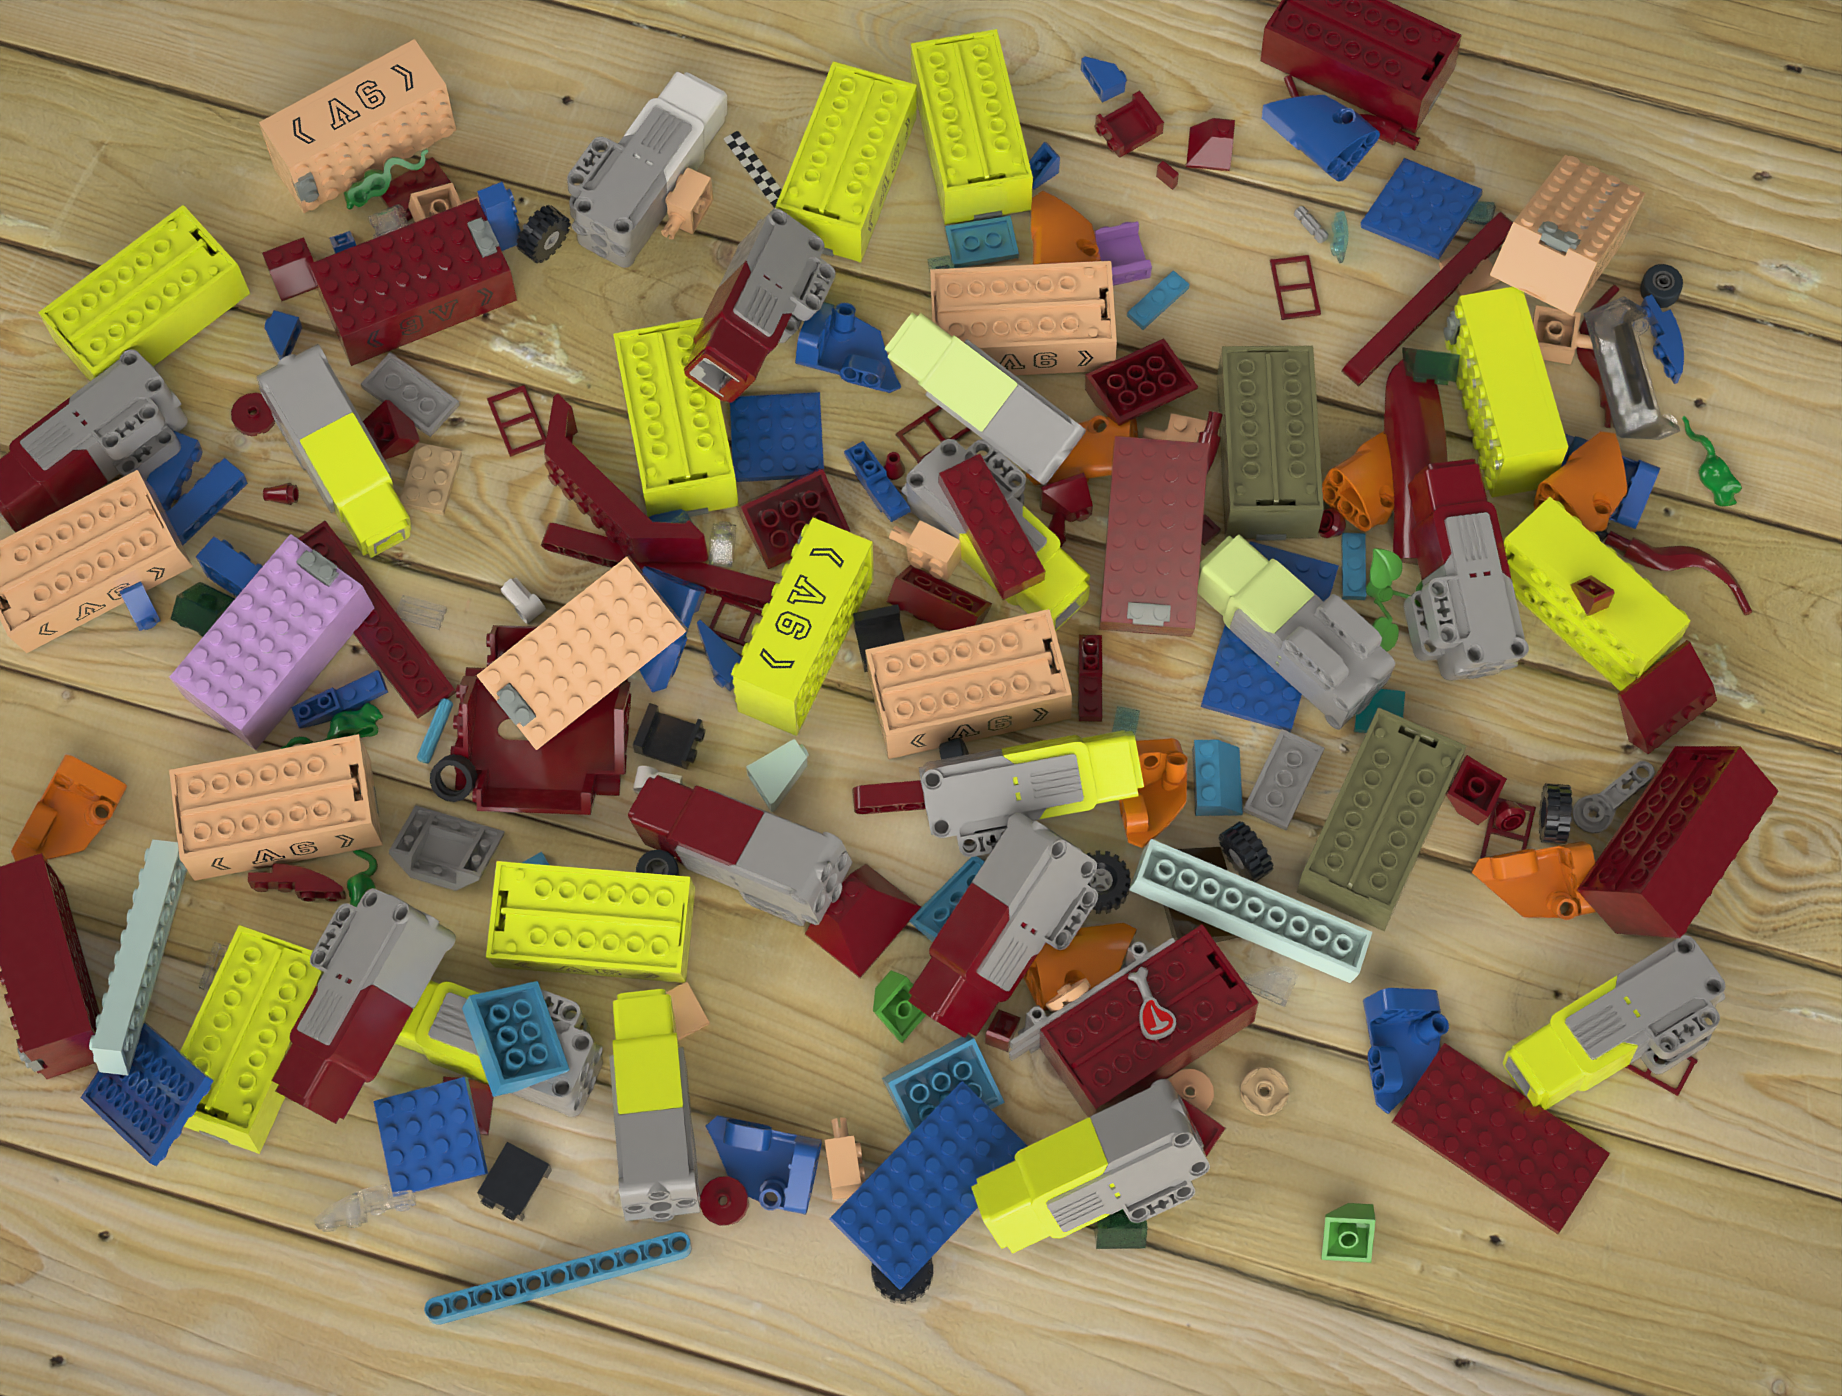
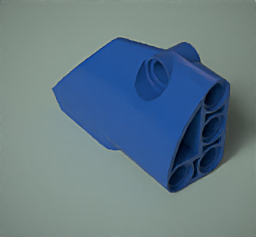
[1262,95,1380,182]
[795,302,901,393]
[1560,434,1660,529]
[639,566,706,693]
[1363,988,1449,1114]
[706,1115,822,1215]

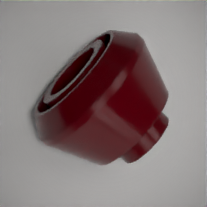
[1318,508,1346,538]
[1495,800,1526,831]

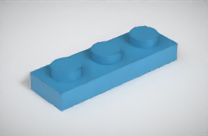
[1127,270,1190,330]
[1341,533,1366,600]

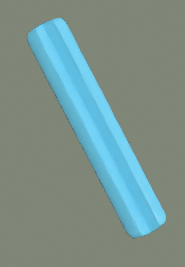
[417,698,453,764]

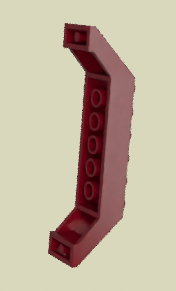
[544,393,709,563]

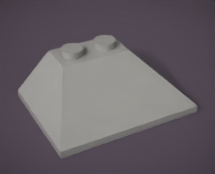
[389,805,504,891]

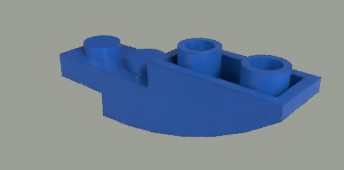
[1640,294,1684,384]
[844,441,911,522]
[291,670,388,729]

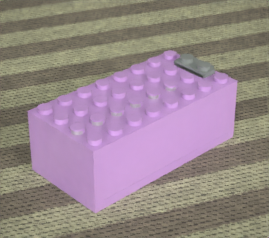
[169,534,374,750]

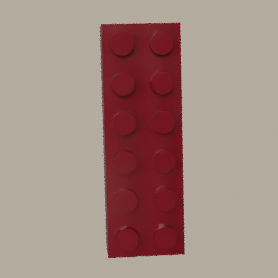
[938,454,1046,600]

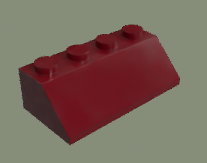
[886,565,992,631]

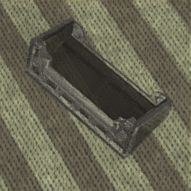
[1584,296,1680,440]

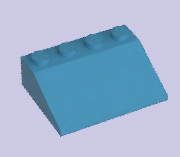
[909,856,985,942]
[462,981,570,1097]
[882,1034,1005,1134]

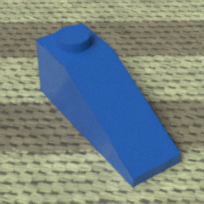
[697,620,742,691]

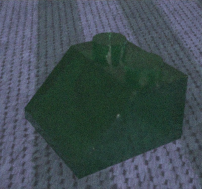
[1402,347,1460,385]
[171,582,235,637]
[1094,1209,1148,1249]

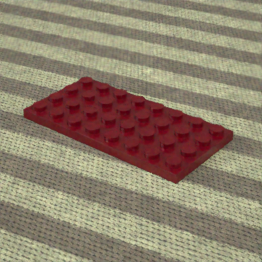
[1391,1043,1610,1234]

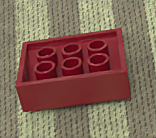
[1085,338,1198,426]
[736,469,851,569]
[1617,640,1717,754]

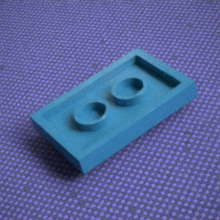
[945,216,1019,268]

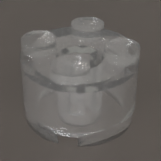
[369,204,412,238]

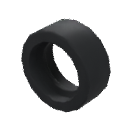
[430,754,478,802]

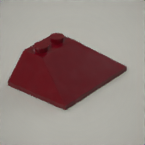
[805,864,921,978]

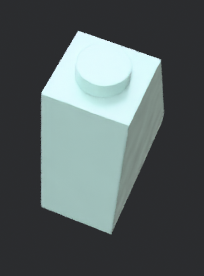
[746,739,809,812]

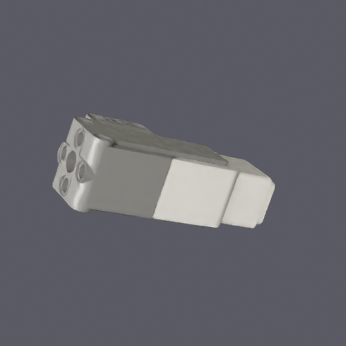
[567,72,727,268]

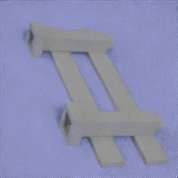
[1009,937,1175,1061]

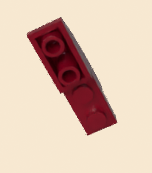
[1078,634,1103,722]
[248,864,346,902]

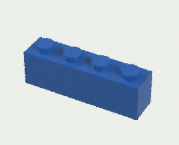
[477,182,521,251]
[146,431,203,511]
[165,458,248,546]

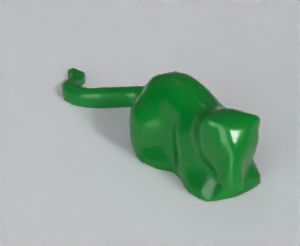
[343,148,429,209]
[1682,416,1742,507]
[281,703,383,749]
[347,849,378,907]

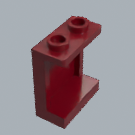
[1094,90,1164,158]

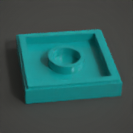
[1354,689,1405,733]

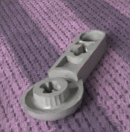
[1572,761,1655,833]

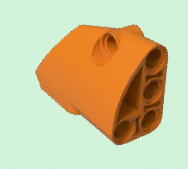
[1031,191,1101,264]
[1025,415,1138,486]
[1322,431,1394,532]
[1534,431,1627,533]
[1119,738,1188,848]
[11,754,127,861]
[1471,841,1596,920]
[1023,923,1137,1011]

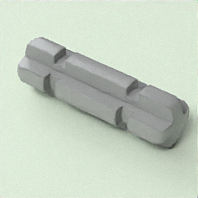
[1294,206,1329,243]

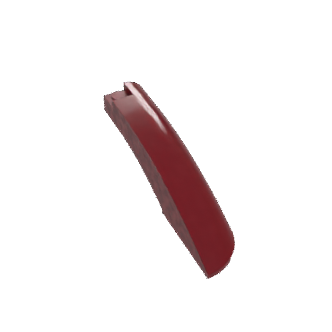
[1384,353,1448,565]

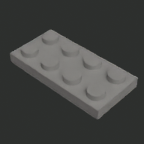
[361,352,460,437]
[1243,729,1325,830]

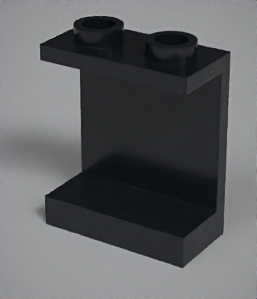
[853,604,905,672]
[633,703,706,770]
[477,1142,552,1221]

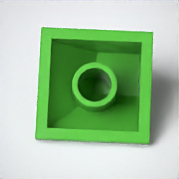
[873,970,926,1043]
[1321,1203,1376,1263]

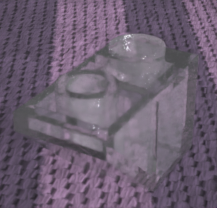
[709,521,736,567]

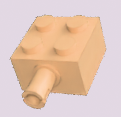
[661,167,713,239]
[409,183,480,222]
[1532,305,1599,365]
[1142,413,1207,442]
[889,520,961,581]
[825,1117,866,1200]

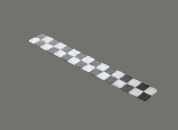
[724,131,782,209]

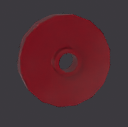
[231,393,275,436]
[700,1176,749,1226]

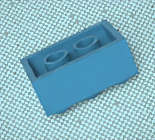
[1192,739,1243,816]

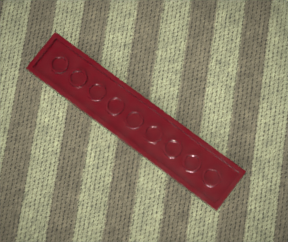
[298,521,456,719]

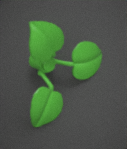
[1366,548,1423,652]

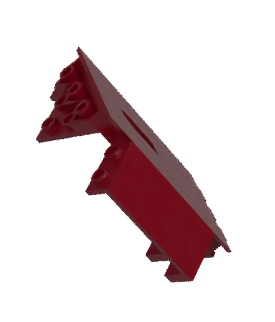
[450,625,632,815]

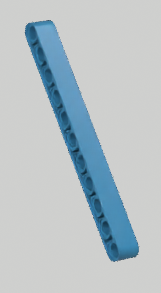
[424,1232,692,1325]

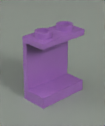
[1095,221,1152,286]

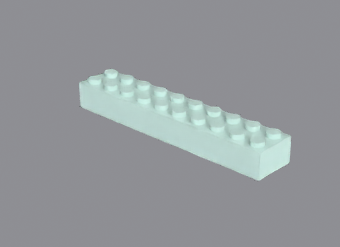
[89,839,187,1076]
[1129,839,1372,983]

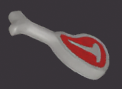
[1128,967,1176,1040]

